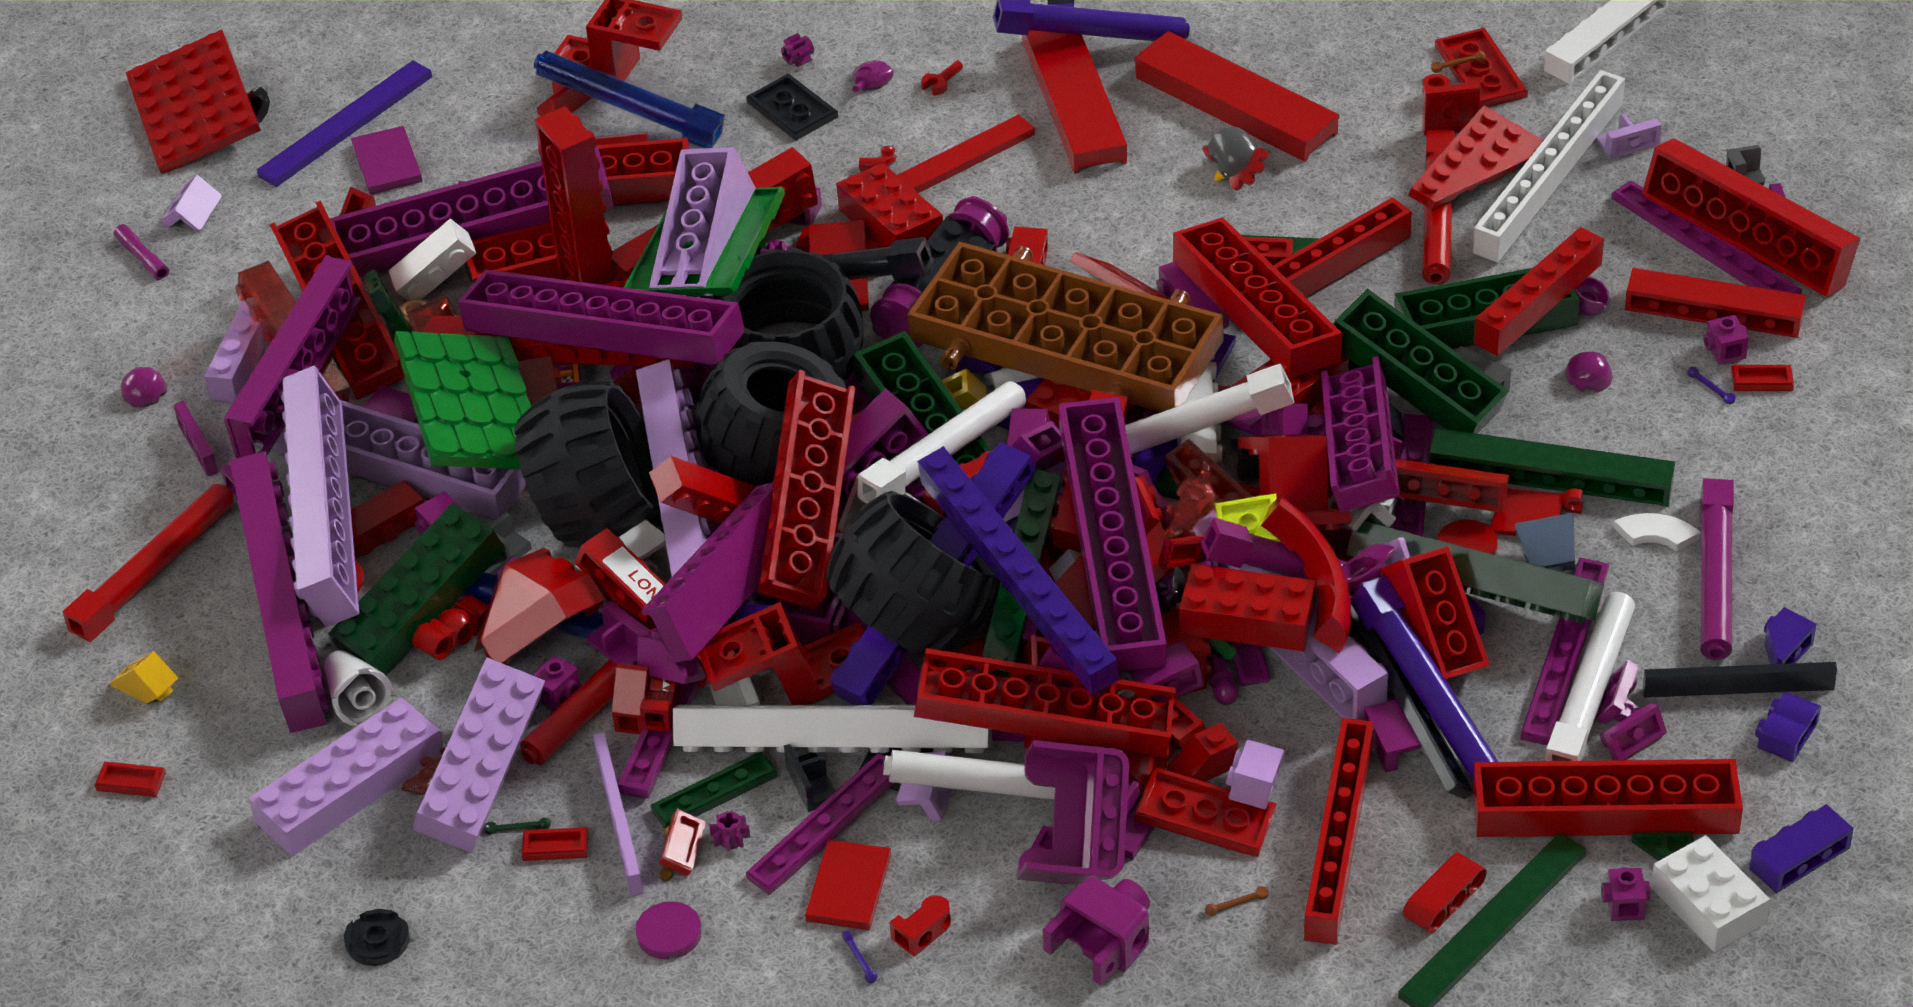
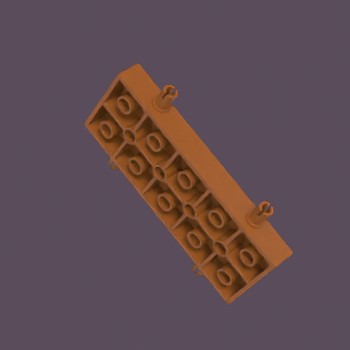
[907,242,1224,412]

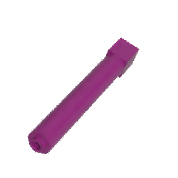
[1700,478,1734,660]
[1200,517,1347,579]

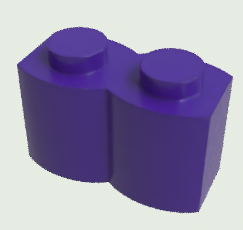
[1755,692,1821,762]

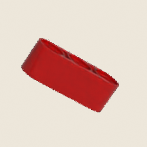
[1402,852,1487,934]

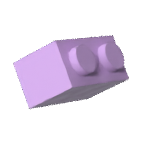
[1226,740,1284,809]

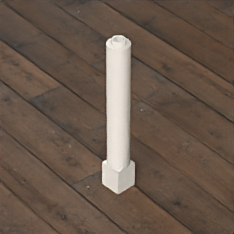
[1125,363,1294,455]
[858,381,1026,504]
[1545,592,1635,761]
[883,750,1055,800]

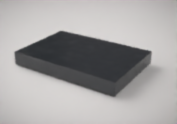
[746,73,838,141]

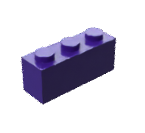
[1749,804,1854,894]

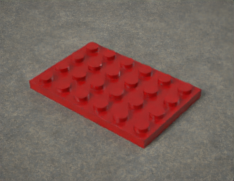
[125,30,261,174]

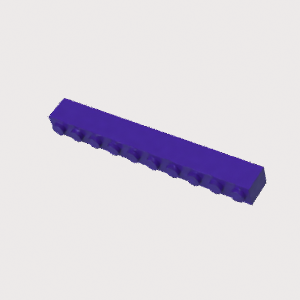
[830,441,1036,705]
[917,446,1119,696]

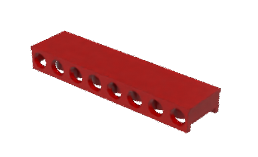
[1022,30,1127,174]
[1134,31,1340,162]
[270,200,405,400]
[757,370,855,610]
[914,648,1176,758]

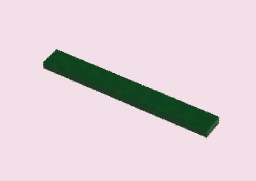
[1398,832,1586,1007]

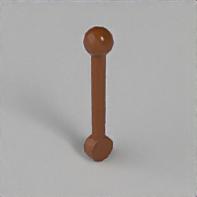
[1431,51,1486,73]
[1205,886,1269,916]

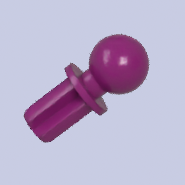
[1208,654,1239,705]

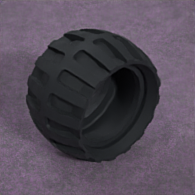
[712,248,864,381]
[514,381,661,548]
[826,491,1001,660]

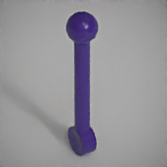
[1687,367,1736,404]
[842,930,878,983]

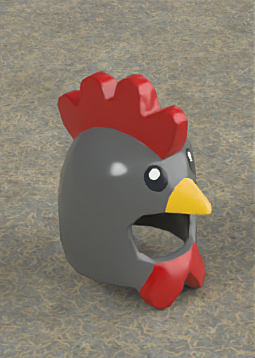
[1202,126,1269,191]

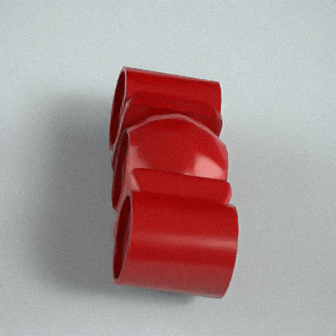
[412,595,489,661]

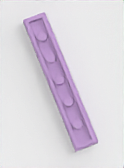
[592,732,643,896]

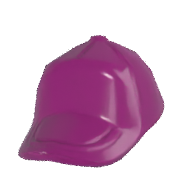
[1342,544,1396,594]

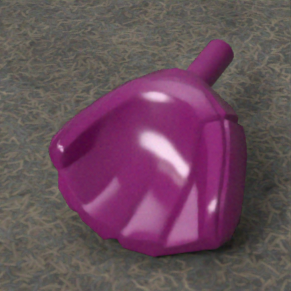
[853,60,893,92]

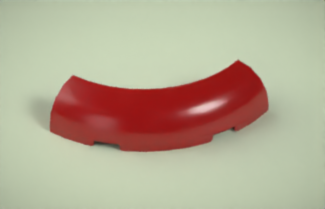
[1261,496,1351,654]

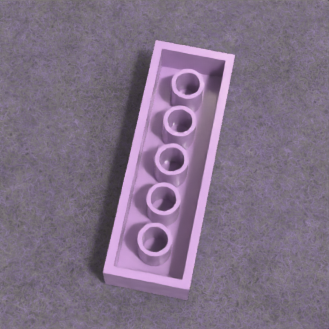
[412,657,545,853]
[249,697,444,857]

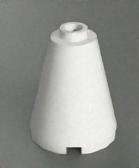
[324,650,393,726]

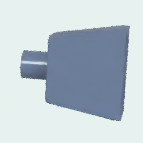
[1515,513,1575,573]

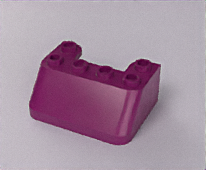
[1017,740,1129,884]

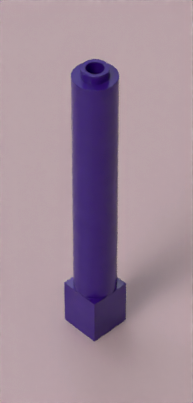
[993,0,1190,41]
[1350,576,1499,780]

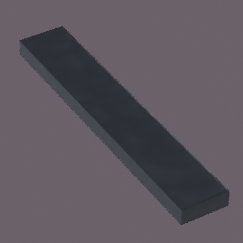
[1642,662,1837,698]

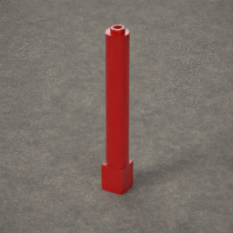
[1422,130,1455,284]
[62,484,234,642]
[520,659,617,765]

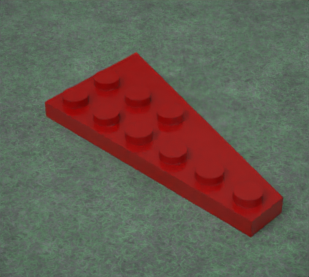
[1408,105,1544,210]

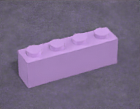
[204,299,275,403]

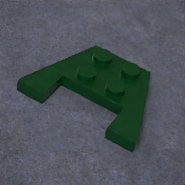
[365,269,412,336]

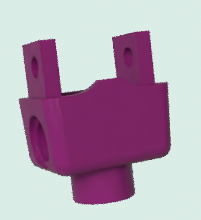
[1043,876,1150,985]

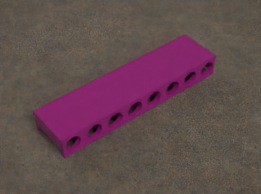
[224,255,362,458]
[1321,356,1400,513]
[641,482,774,664]

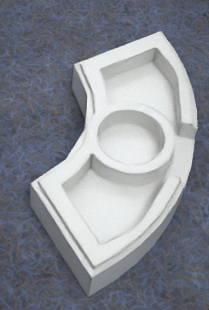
[1614,513,1701,551]

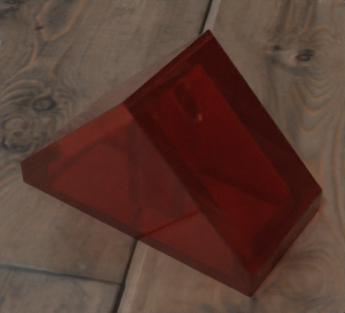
[406,296,457,332]

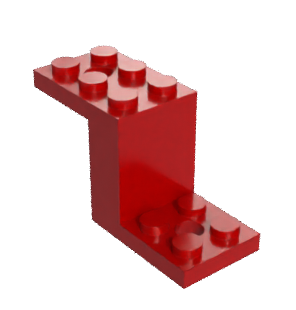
[545,0,682,90]
[1238,434,1351,530]
[699,602,864,705]

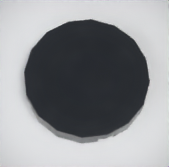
[344,909,410,966]

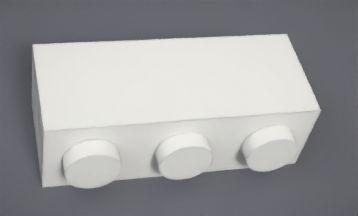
[389,219,476,301]

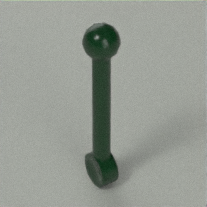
[484,817,551,835]

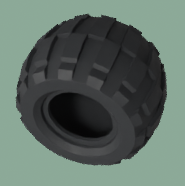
[696,341,846,487]

